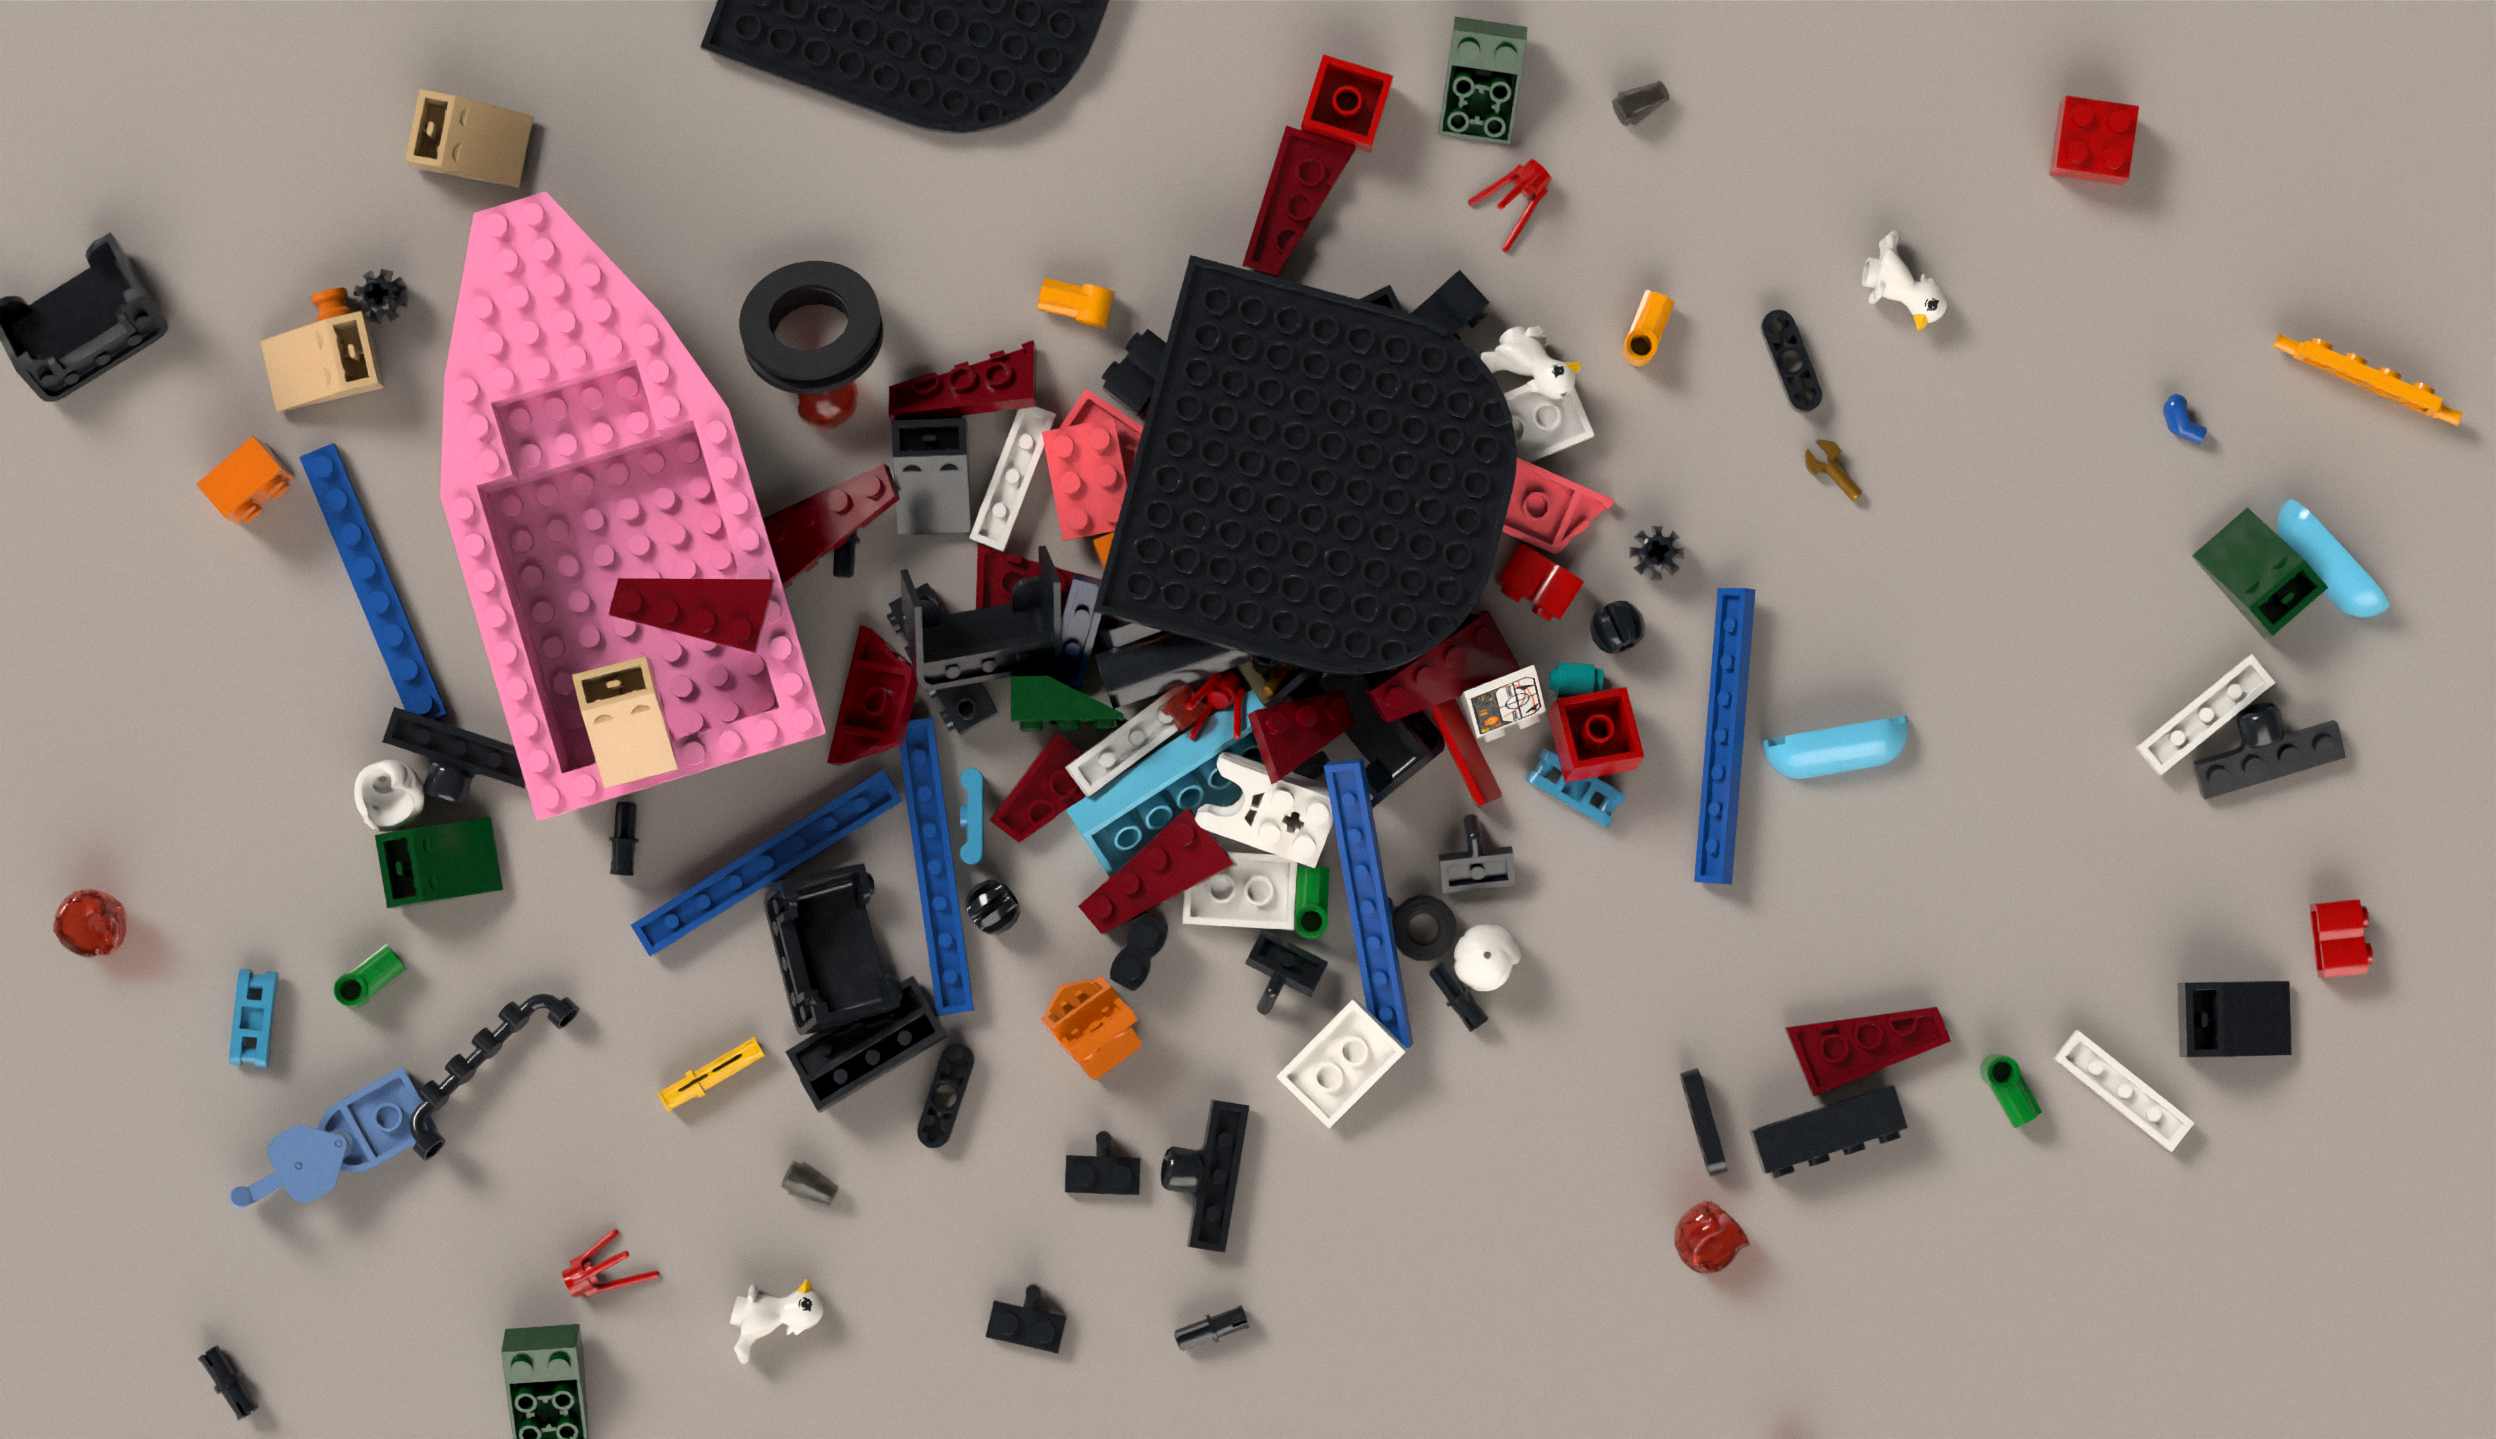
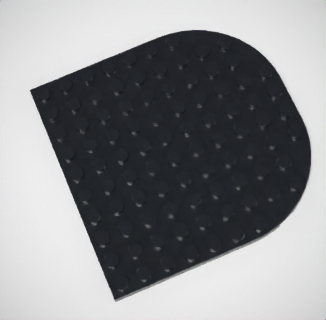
[700,0,1110,134]
[1093,255,1517,675]

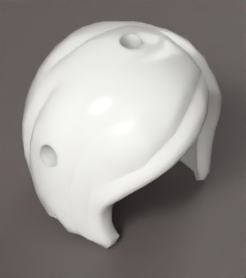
[354,759,424,832]
[1454,924,1522,991]

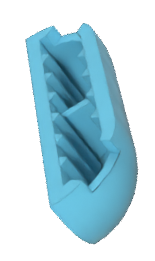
[2277,499,2390,617]
[1761,716,1909,779]

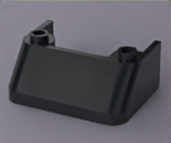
[900,545,1062,690]
[1265,669,1445,809]

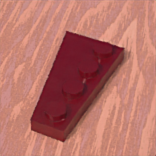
[1242,125,1356,278]
[763,463,900,590]
[976,545,1112,623]
[608,578,775,653]
[1785,1007,1951,1097]

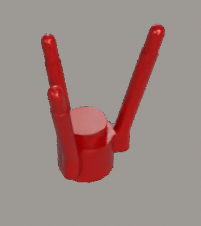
[1468,159,1552,252]
[1186,670,1246,740]
[562,1229,660,1298]

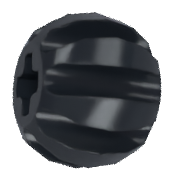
[353,269,409,324]
[1629,526,1684,580]
[1590,601,1645,654]
[965,879,1020,935]

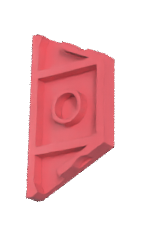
[1502,457,1615,555]

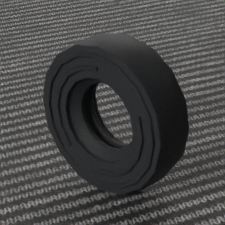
[1392,895,1456,961]

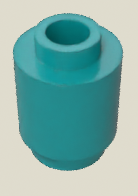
[1548,661,1603,698]

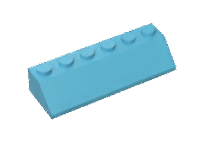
[1066,689,1265,878]

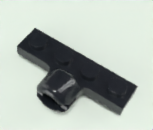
[2193,703,2346,800]
[382,706,526,804]
[1161,1099,1249,1253]

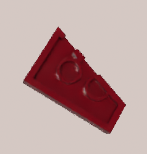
[1247,690,1354,785]
[989,732,1086,843]

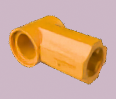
[1037,278,1115,328]
[1622,290,1675,367]

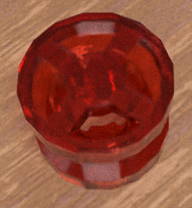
[1160,685,1207,732]

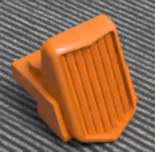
[1040,976,1141,1080]

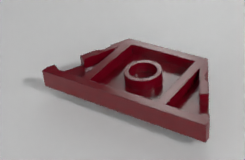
[827,625,918,766]

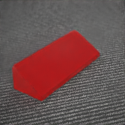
[1429,698,1502,807]

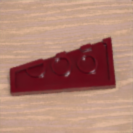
[888,340,1037,424]
[1366,610,1521,723]
[1078,808,1238,935]

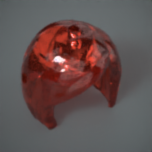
[797,380,858,430]
[53,889,127,958]
[1674,1201,1750,1274]

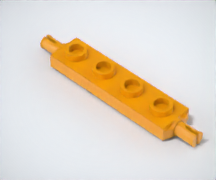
[2273,333,2463,426]

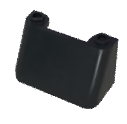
[0,232,168,402]
[764,863,902,1035]

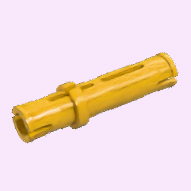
[657,1036,766,1112]

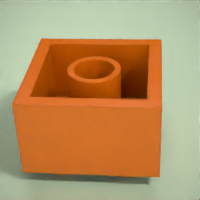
[196,436,295,525]

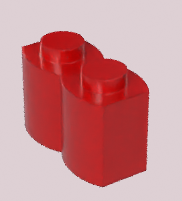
[1498,543,1584,622]
[2310,899,2373,978]

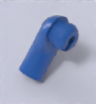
[2163,394,2207,445]

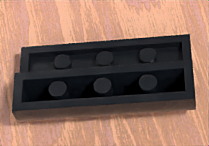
[1092,631,1253,709]
[785,975,948,1113]

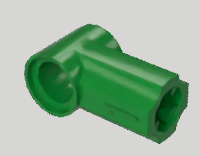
[1294,866,1329,941]
[333,944,407,1009]
[1980,1054,2042,1128]

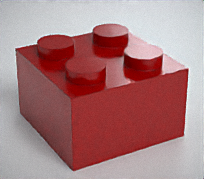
[1301,54,1393,153]
[2049,95,2139,185]
[1547,687,1644,783]

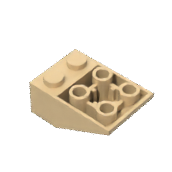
[405,89,534,188]
[260,311,385,413]
[572,656,679,789]

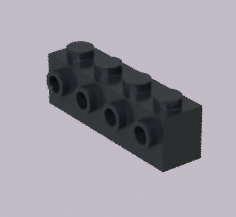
[886,583,999,735]
[1749,1085,1908,1178]

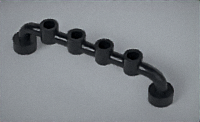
[409,994,579,1161]

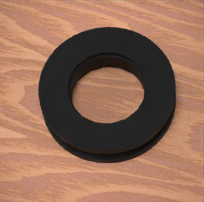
[739,261,883,394]

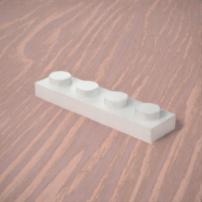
[969,406,1057,552]
[2135,654,2276,776]
[1065,684,1204,797]
[2053,1030,2195,1152]

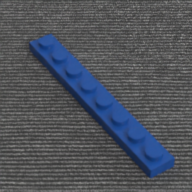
[299,443,448,720]
[1694,588,1756,885]
[899,717,974,1016]
[1324,759,1413,1048]
[631,769,904,957]

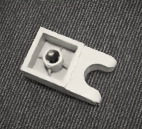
[1195,752,1333,868]

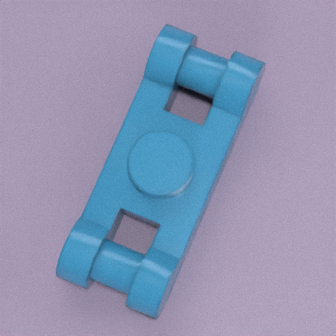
[1525,748,1626,828]
[960,768,984,865]
[229,969,279,1068]

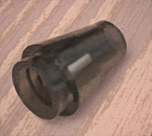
[1612,81,1669,126]
[781,1160,839,1206]

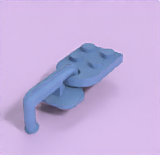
[229,1066,439,1209]

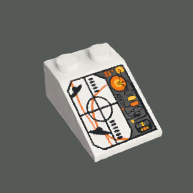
[1459,665,1546,743]

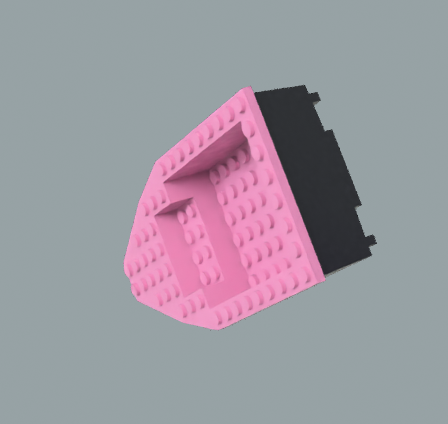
[440,191,827,821]

